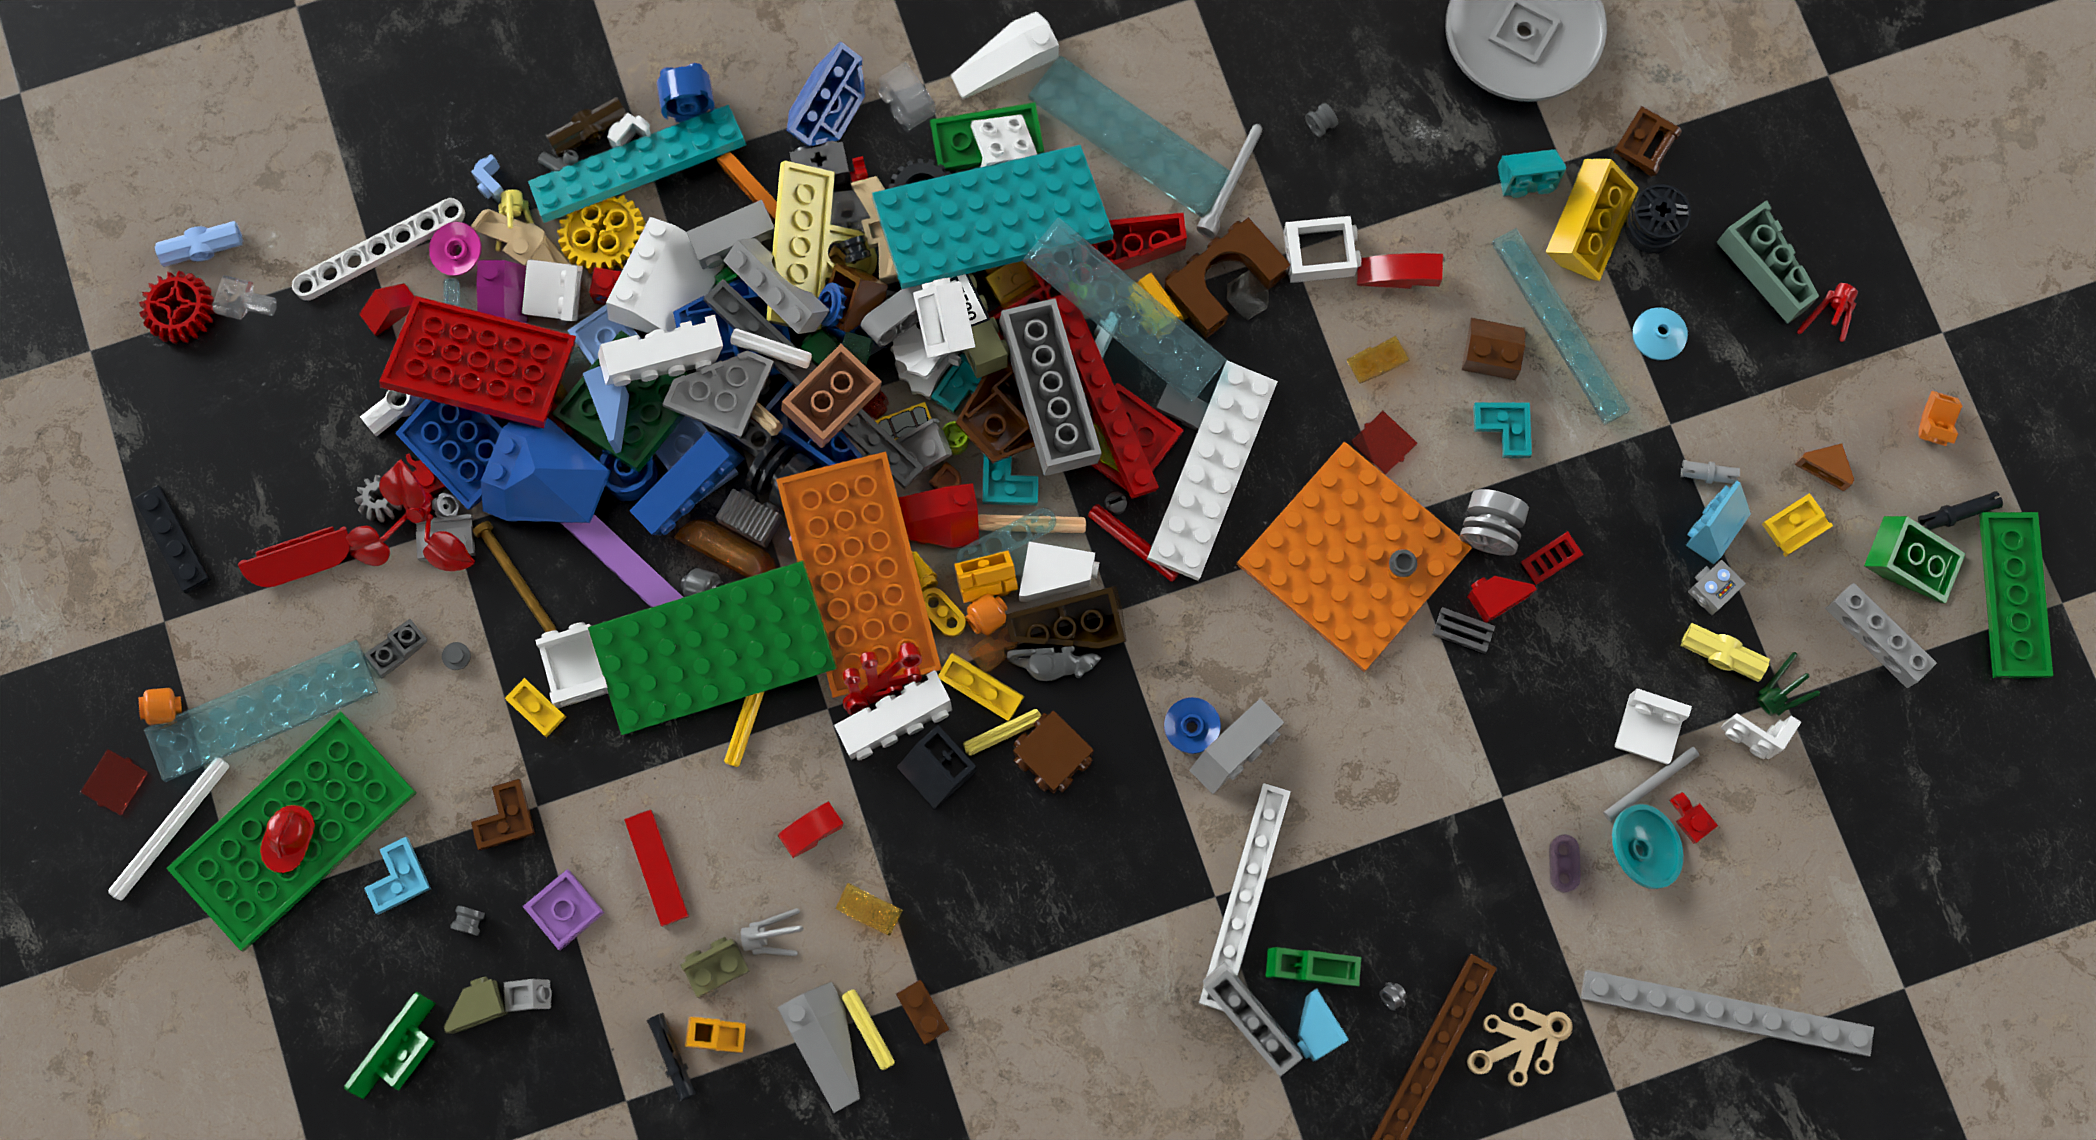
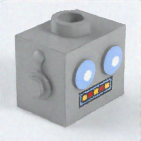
[1688,560,1746,615]

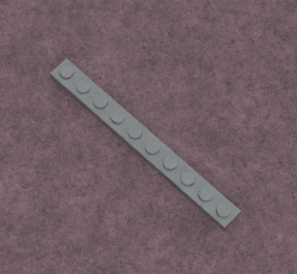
[1581,970,1874,1056]

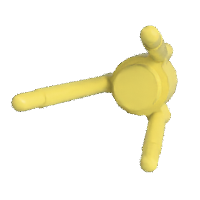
[495,190,534,252]

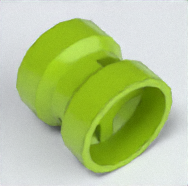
[942,421,969,455]

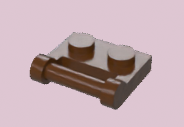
[1613,106,1682,176]

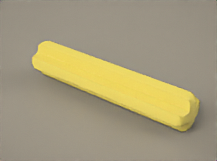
[963,709,1041,756]
[842,989,895,1070]

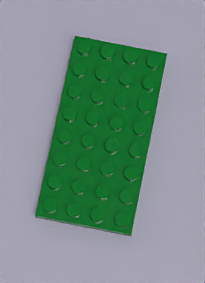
[588,560,837,735]
[166,711,417,952]

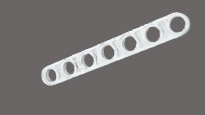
[292,198,465,300]

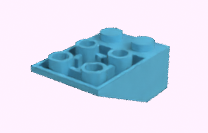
[1686,481,1751,564]

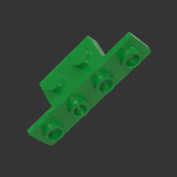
[344,992,436,1099]

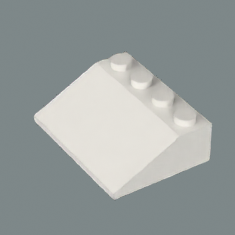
[606,217,726,333]

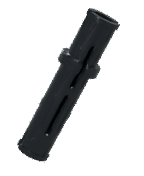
[1918,491,2003,530]
[646,1013,697,1101]

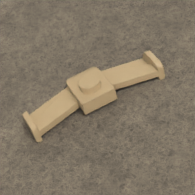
[851,176,899,284]
[471,209,571,266]

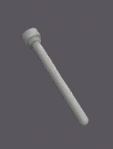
[1196,124,1262,239]

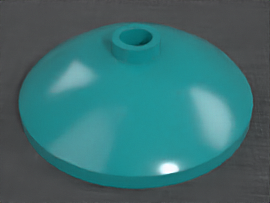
[1612,804,1683,889]

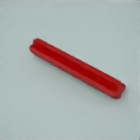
[1088,504,1180,581]

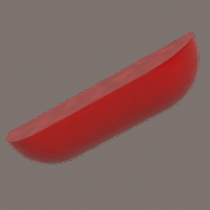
[238,526,350,587]

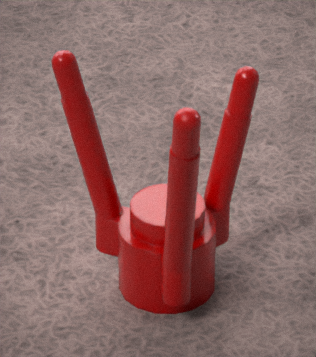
[1797,283,1858,342]

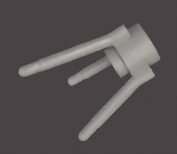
[741,908,803,956]

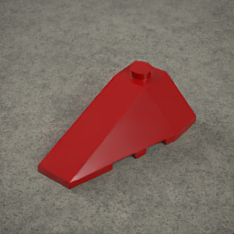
[898,483,979,549]

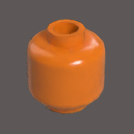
[965,594,1008,636]
[139,688,182,725]

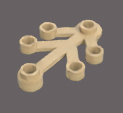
[1467,1003,1572,1087]

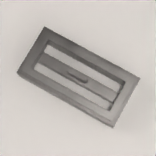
[1432,607,1495,654]

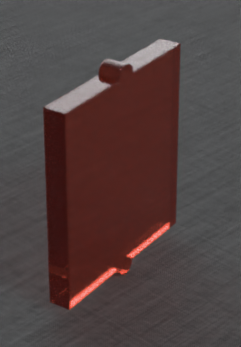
[1351,411,1417,475]
[80,749,148,815]

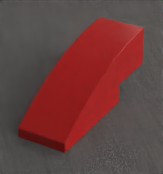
[1357,253,1443,289]

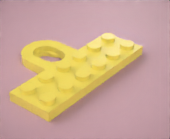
[766,161,877,332]

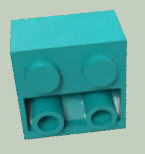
[1498,149,1566,198]

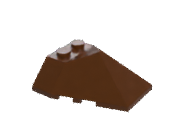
[955,356,1093,464]

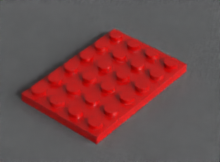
[379,296,576,428]

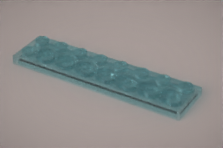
[1029,55,1231,218]
[1022,217,1227,402]
[144,640,378,782]

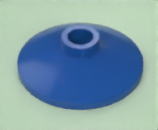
[1164,697,1221,754]

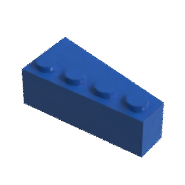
[630,432,745,536]

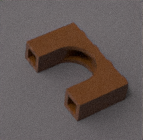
[1164,217,1291,339]

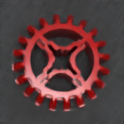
[139,270,216,344]

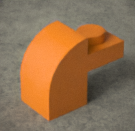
[1918,391,1963,446]

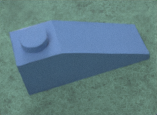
[583,366,630,453]

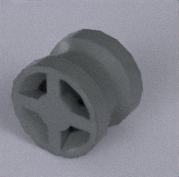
[1305,103,1338,137]
[450,906,485,936]

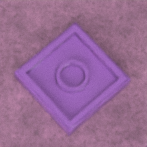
[523,869,604,951]

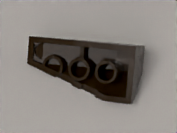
[1006,586,1127,648]

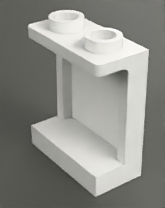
[535,622,608,709]

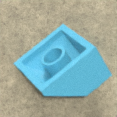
[1297,989,1348,1061]

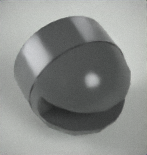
[1105,491,1127,515]

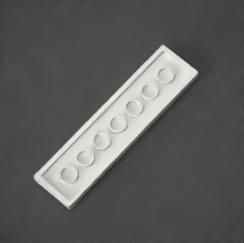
[1147,361,1277,581]

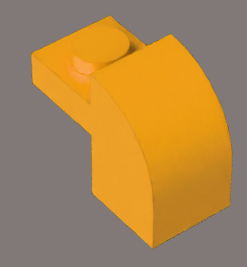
[685,1016,746,1053]

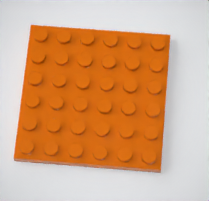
[1237,441,1472,672]

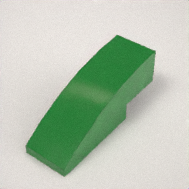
[1266,947,1361,987]

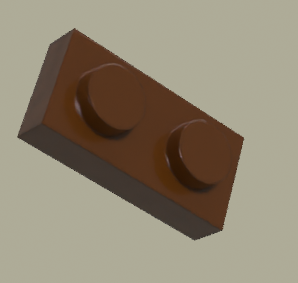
[896,979,950,1045]

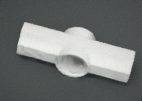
[360,390,424,436]

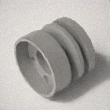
[1459,489,1529,556]

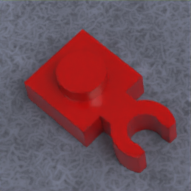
[849,156,868,183]
[406,453,448,496]

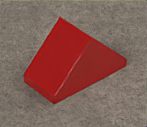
[360,283,415,336]

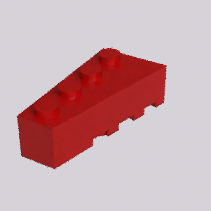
[1077,212,1187,285]

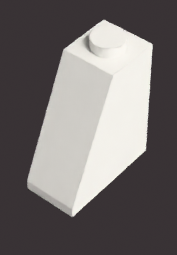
[1019,542,1099,602]

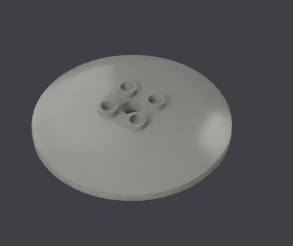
[1446,0,1607,102]

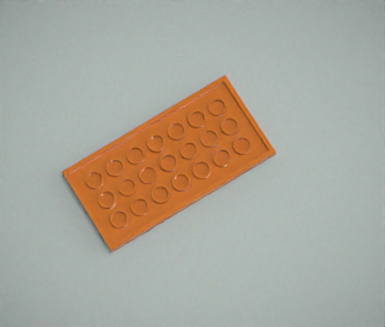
[776,451,942,698]

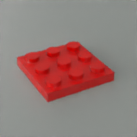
[1091,382,1184,493]

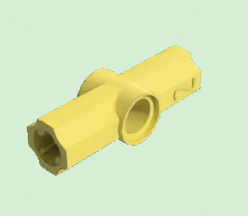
[1681,623,1770,682]

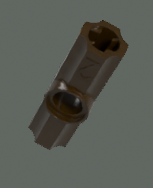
[546,97,626,157]

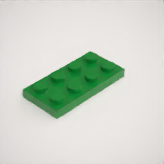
[930,102,1045,172]

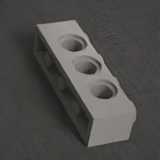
[1825,583,1937,688]
[1203,962,1302,1076]

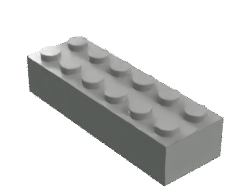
[999,298,1102,476]

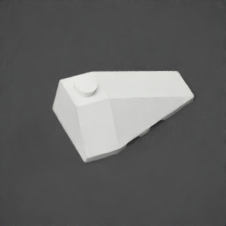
[951,12,1059,99]

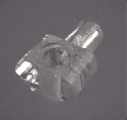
[213,275,277,320]

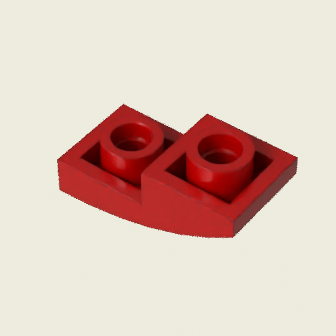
[778,801,844,858]

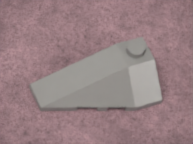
[777,982,860,1113]

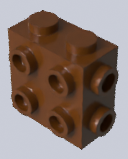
[1013,710,1094,794]

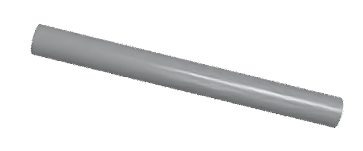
[1603,747,1699,821]

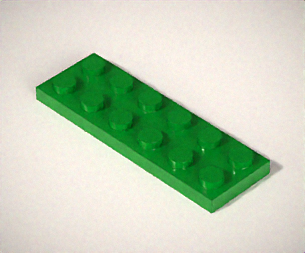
[1979,512,2053,678]

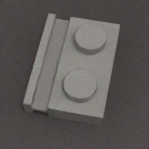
[896,418,953,473]
[415,514,475,561]

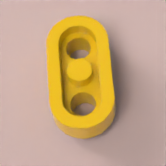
[922,588,966,638]

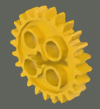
[557,195,646,274]

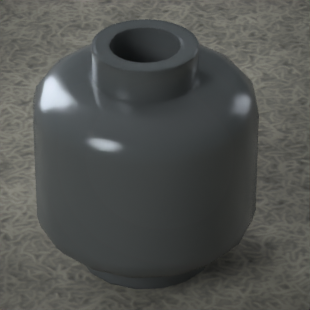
[681,568,724,597]

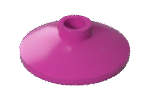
[429,222,481,276]

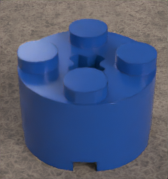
[657,63,715,123]
[598,450,658,501]

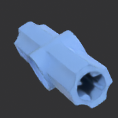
[155,221,243,267]

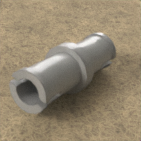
[1681,460,1740,484]

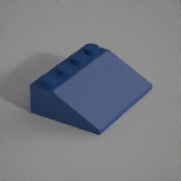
[395,399,508,510]

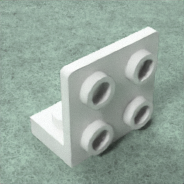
[971,115,1037,168]
[522,260,583,321]
[1615,689,1692,765]
[1721,714,1801,760]

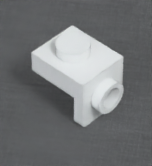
[607,112,651,148]

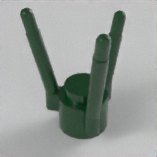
[1757,652,1820,716]

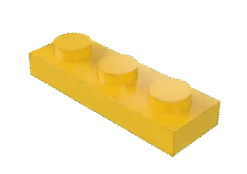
[938,653,1025,721]

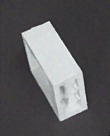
[1284,216,1361,283]
[913,278,975,358]

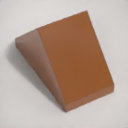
[1795,443,1854,491]

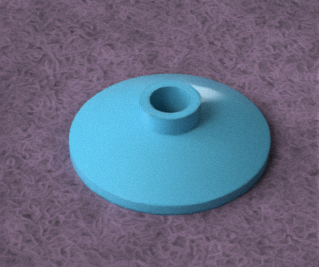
[1633,308,1688,360]

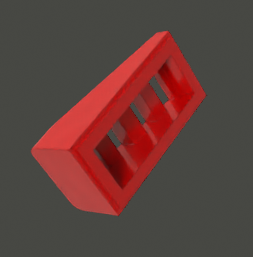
[1521,531,1583,585]

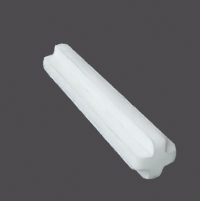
[730,329,812,368]

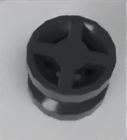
[839,235,872,264]

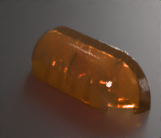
[674,519,776,578]

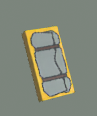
[875,402,932,440]

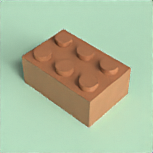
[781,344,882,448]

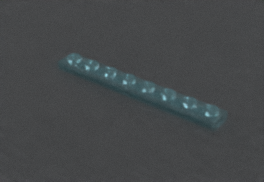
[1492,228,1630,426]

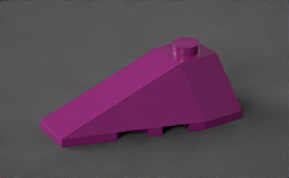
[477,260,529,324]

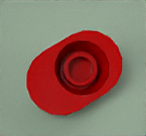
[260,805,315,873]

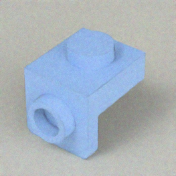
[471,155,503,203]

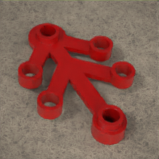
[842,643,922,715]

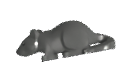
[1007,646,1101,682]

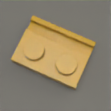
[1762,493,1833,557]

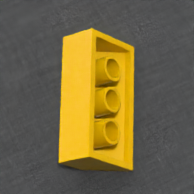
[1546,159,1638,281]

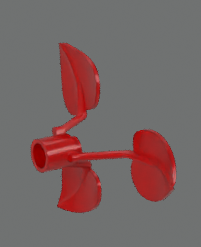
[346,460,475,571]

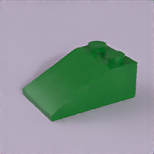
[1864,516,1966,603]

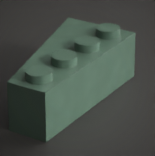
[1717,200,1819,324]

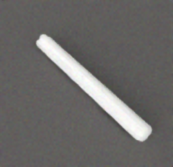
[108,757,229,900]

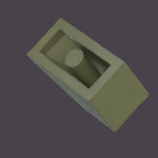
[444,977,507,1034]

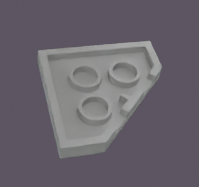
[663,350,774,439]

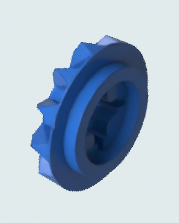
[818,283,847,327]

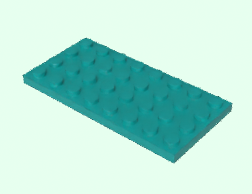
[872,144,1113,289]

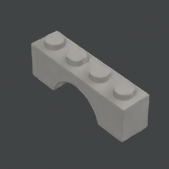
[723,238,830,334]

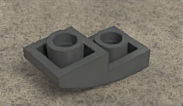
[364,619,427,679]

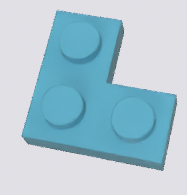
[365,837,431,915]

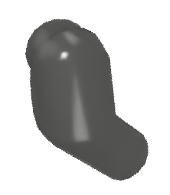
[538,150,579,171]

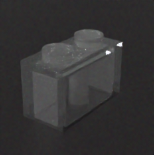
[878,62,936,130]

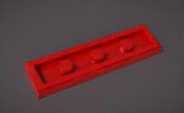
[624,809,689,927]

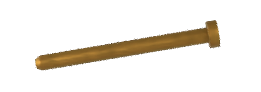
[473,521,557,632]

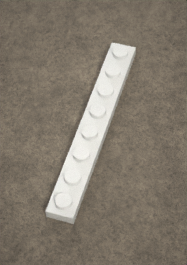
[1199,783,1291,1011]

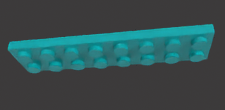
[528,104,746,223]

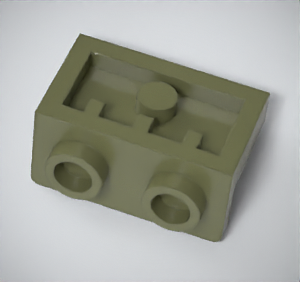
[680,937,750,998]

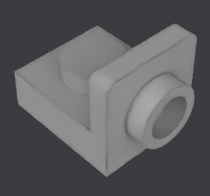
[504,979,552,1012]

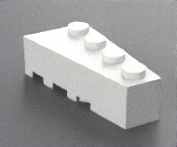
[598,315,723,386]
[834,670,952,760]

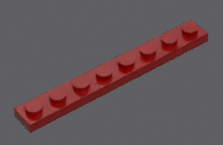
[1048,292,1159,499]

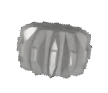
[355,475,402,523]

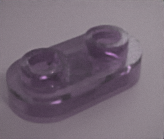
[1549,834,1581,893]

